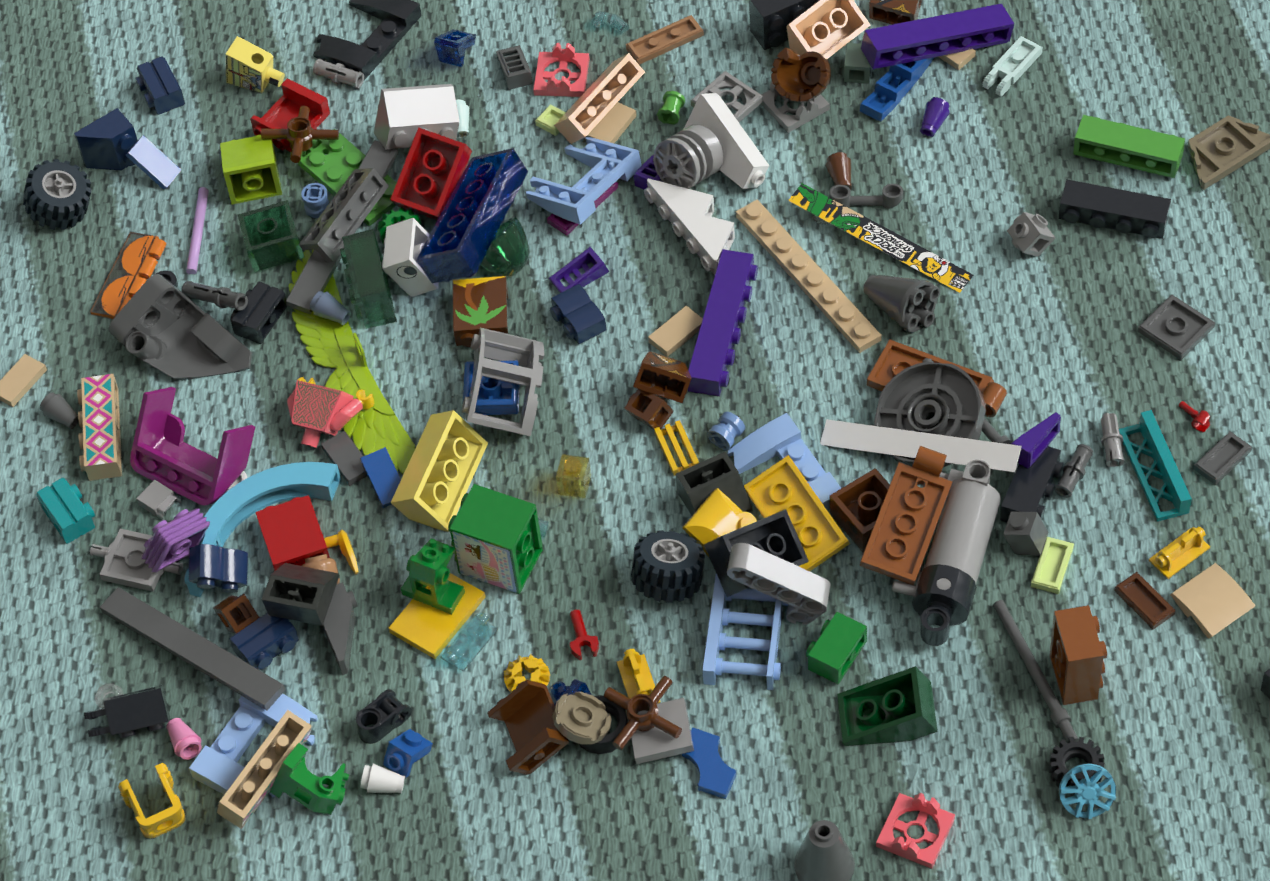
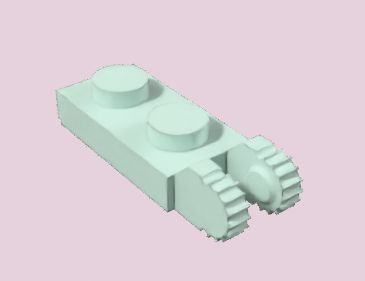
[982,36,1043,96]

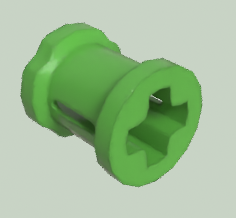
[657,91,685,125]

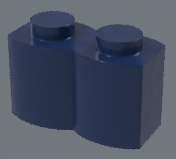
[550,284,607,344]
[189,544,248,593]

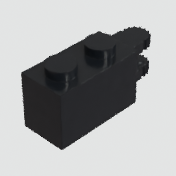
[83,685,170,738]

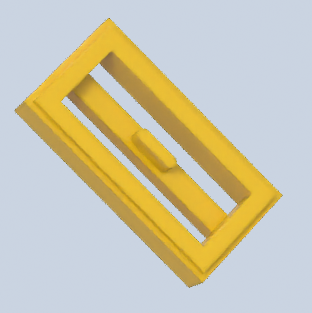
[654,420,699,476]

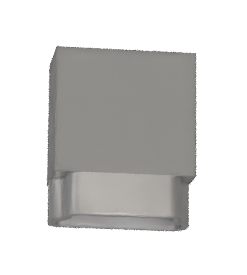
[136,480,181,520]

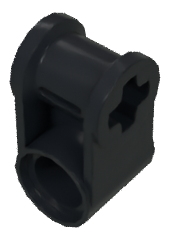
[356,689,412,744]

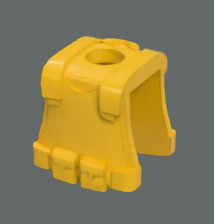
[118,763,186,839]

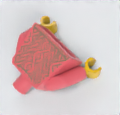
[287,377,374,448]

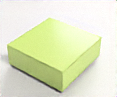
[535,104,566,136]

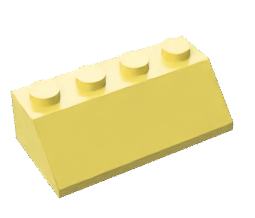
[391,410,488,532]

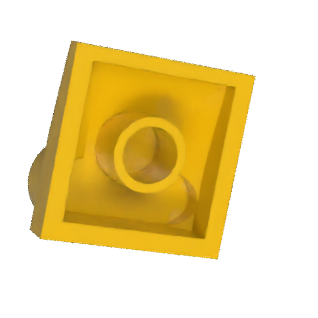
[682,488,757,557]

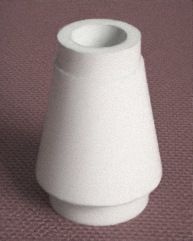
[360,764,405,794]

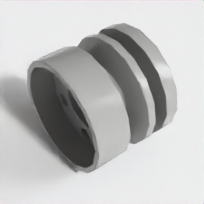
[653,125,724,189]

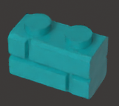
[36,478,96,544]

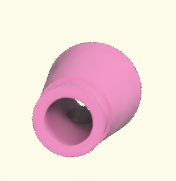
[166,718,202,760]

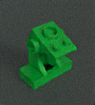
[401,539,465,615]
[270,743,349,815]

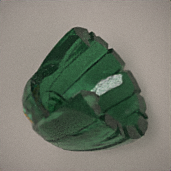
[470,217,529,277]

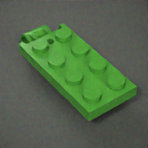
[298,129,397,226]

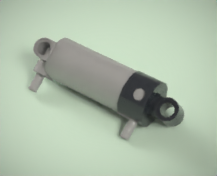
[892,460,1001,646]

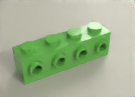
[1073,115,1185,178]

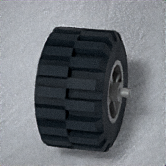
[23,159,92,230]
[631,530,705,603]

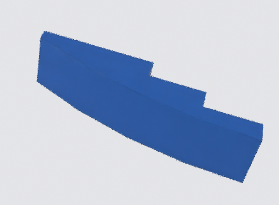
[860,57,934,122]

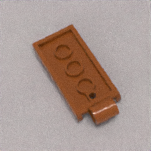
[867,339,1007,417]
[860,446,953,585]

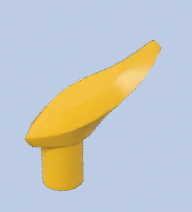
[324,529,358,574]

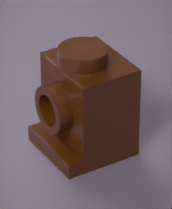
[624,389,674,430]
[213,594,260,634]

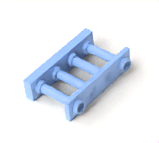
[703,574,788,690]

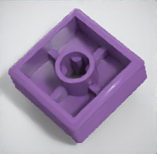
[142,509,210,572]

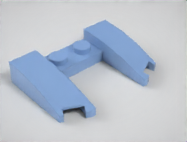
[526,137,642,225]
[728,413,841,520]
[189,694,318,798]

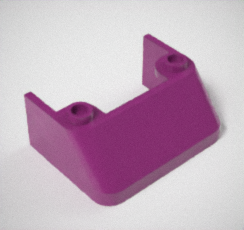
[130,387,255,506]

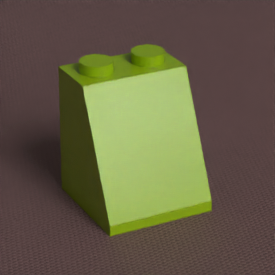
[220,135,282,204]

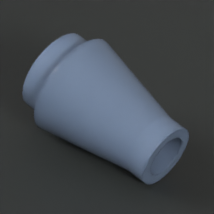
[310,291,351,325]

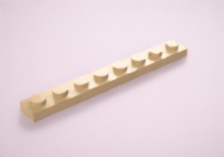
[736,199,881,353]

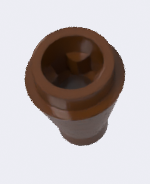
[825,152,852,190]

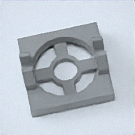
[691,71,763,122]
[761,82,830,133]

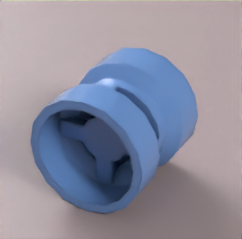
[301,183,330,218]
[707,412,745,450]

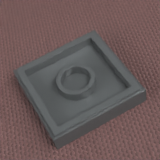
[1138,294,1215,360]

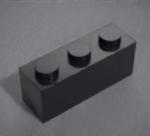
[1000,446,1064,522]

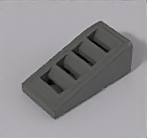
[496,45,533,90]

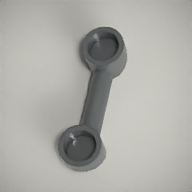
[830,184,903,208]

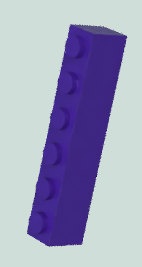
[861,4,1015,69]
[688,249,758,397]

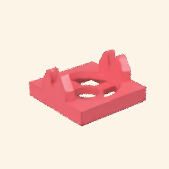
[534,43,590,97]
[876,793,955,869]

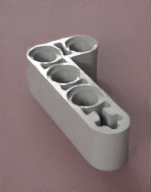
[727,543,830,625]

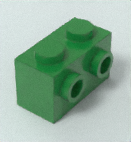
[806,612,867,685]

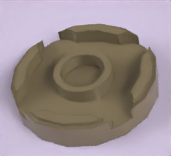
[552,692,611,744]

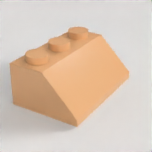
[787,0,870,59]

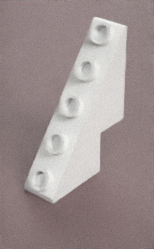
[644,178,735,275]

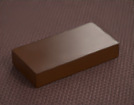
[1114,572,1175,630]

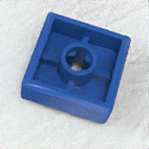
[462,360,520,415]

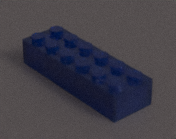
[416,148,528,284]

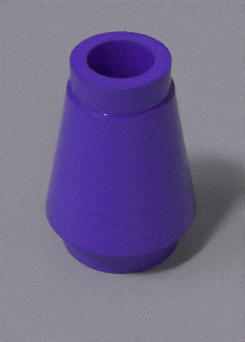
[920,97,950,137]

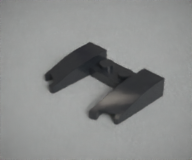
[314,0,422,80]

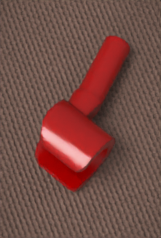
[1179,401,1210,433]

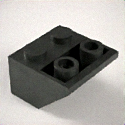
[676,452,752,516]
[262,563,340,626]

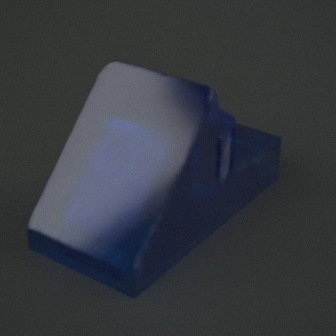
[434,29,476,67]

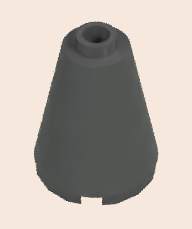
[794,820,855,881]

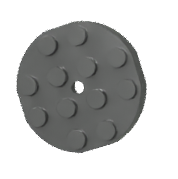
[874,362,986,467]

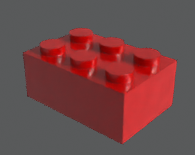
[390,127,472,223]

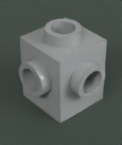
[1007,212,1055,256]

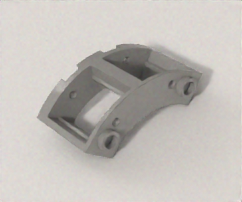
[461,328,544,436]

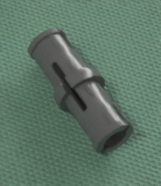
[1055,444,1093,498]

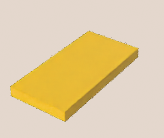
[744,455,850,571]

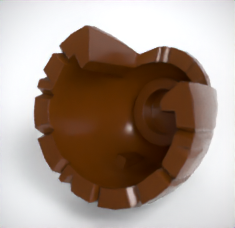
[771,48,831,102]

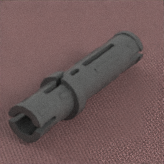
[182,281,248,310]

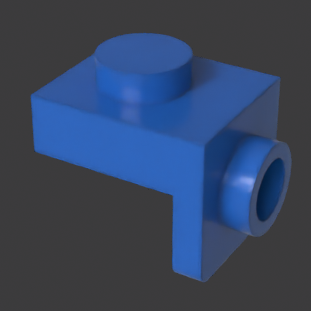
[383,729,433,778]

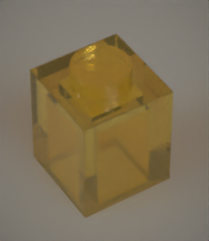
[556,454,591,498]

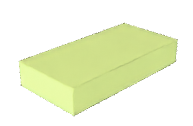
[1031,537,1074,594]

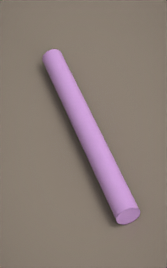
[186,187,209,274]

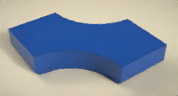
[682,727,737,799]

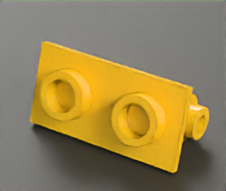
[1148,526,1210,579]
[617,649,661,704]

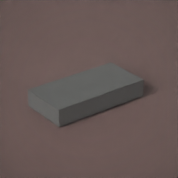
[321,431,367,486]
[1194,431,1252,485]

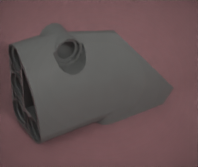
[109,274,252,379]

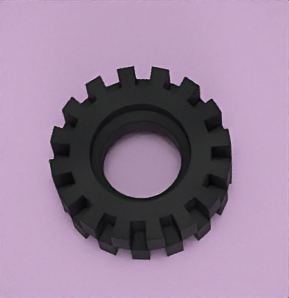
[1049,736,1105,788]

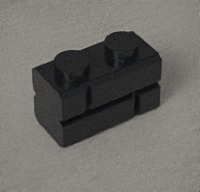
[230,281,287,344]

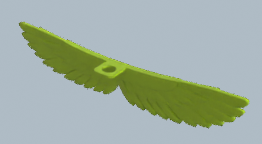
[289,250,416,474]

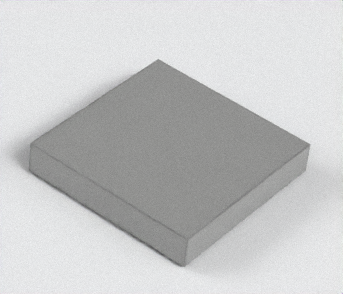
[631,698,694,764]

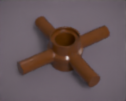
[261,106,339,163]
[604,676,682,750]

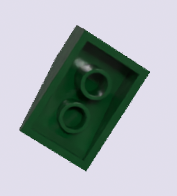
[837,666,938,746]

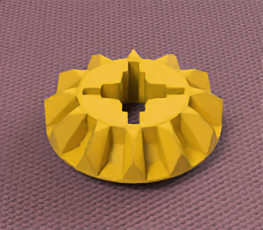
[504,654,550,692]

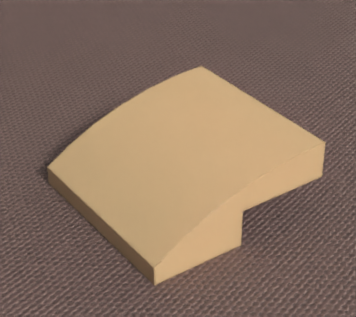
[1170,563,1256,638]

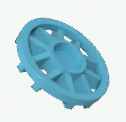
[1059,764,1116,819]

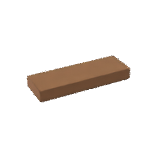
[626,15,704,65]

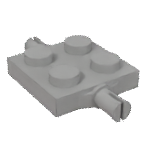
[90,529,183,592]

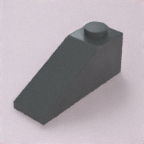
[322,582,358,675]

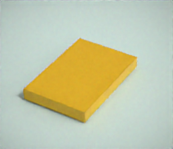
[389,573,485,659]

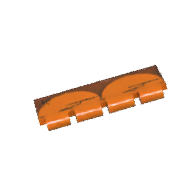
[90,232,167,319]

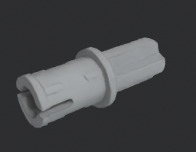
[1101,413,1125,467]

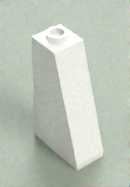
[684,93,769,189]

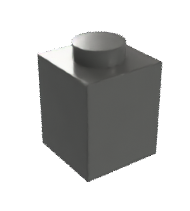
[1003,512,1049,555]

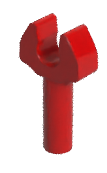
[570,610,599,660]

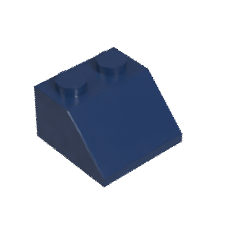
[74,108,138,171]

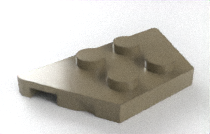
[1187,116,1270,190]

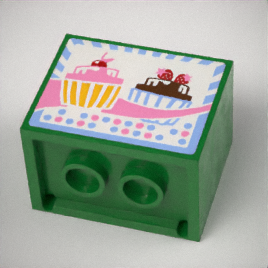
[448,484,543,594]

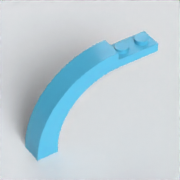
[184,462,341,597]

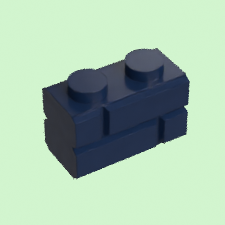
[135,56,185,115]
[229,613,299,669]

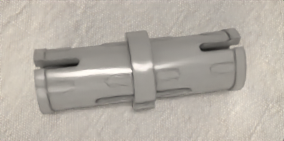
[313,59,364,88]

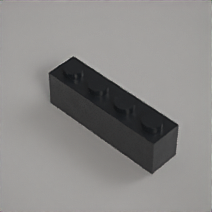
[1058,179,1171,239]

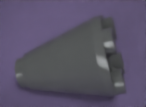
[864,275,940,332]

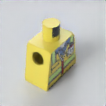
[225,36,285,93]

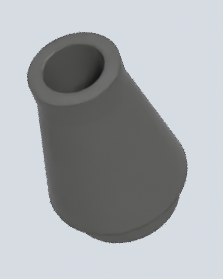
[40,392,79,429]

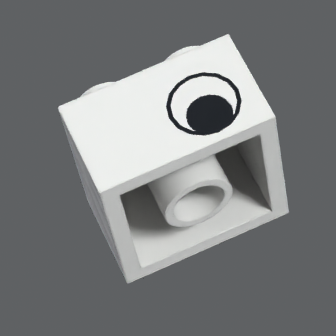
[382,218,442,296]

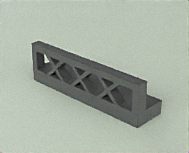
[299,168,389,262]

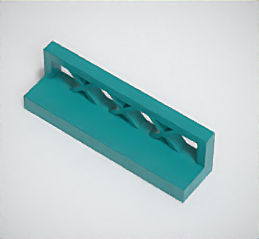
[1119,410,1192,522]

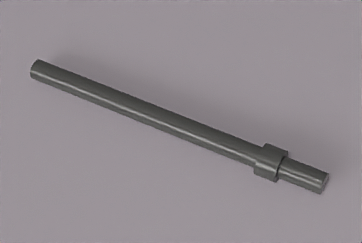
[993,600,1079,743]

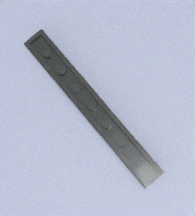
[286,140,398,315]
[100,587,286,711]

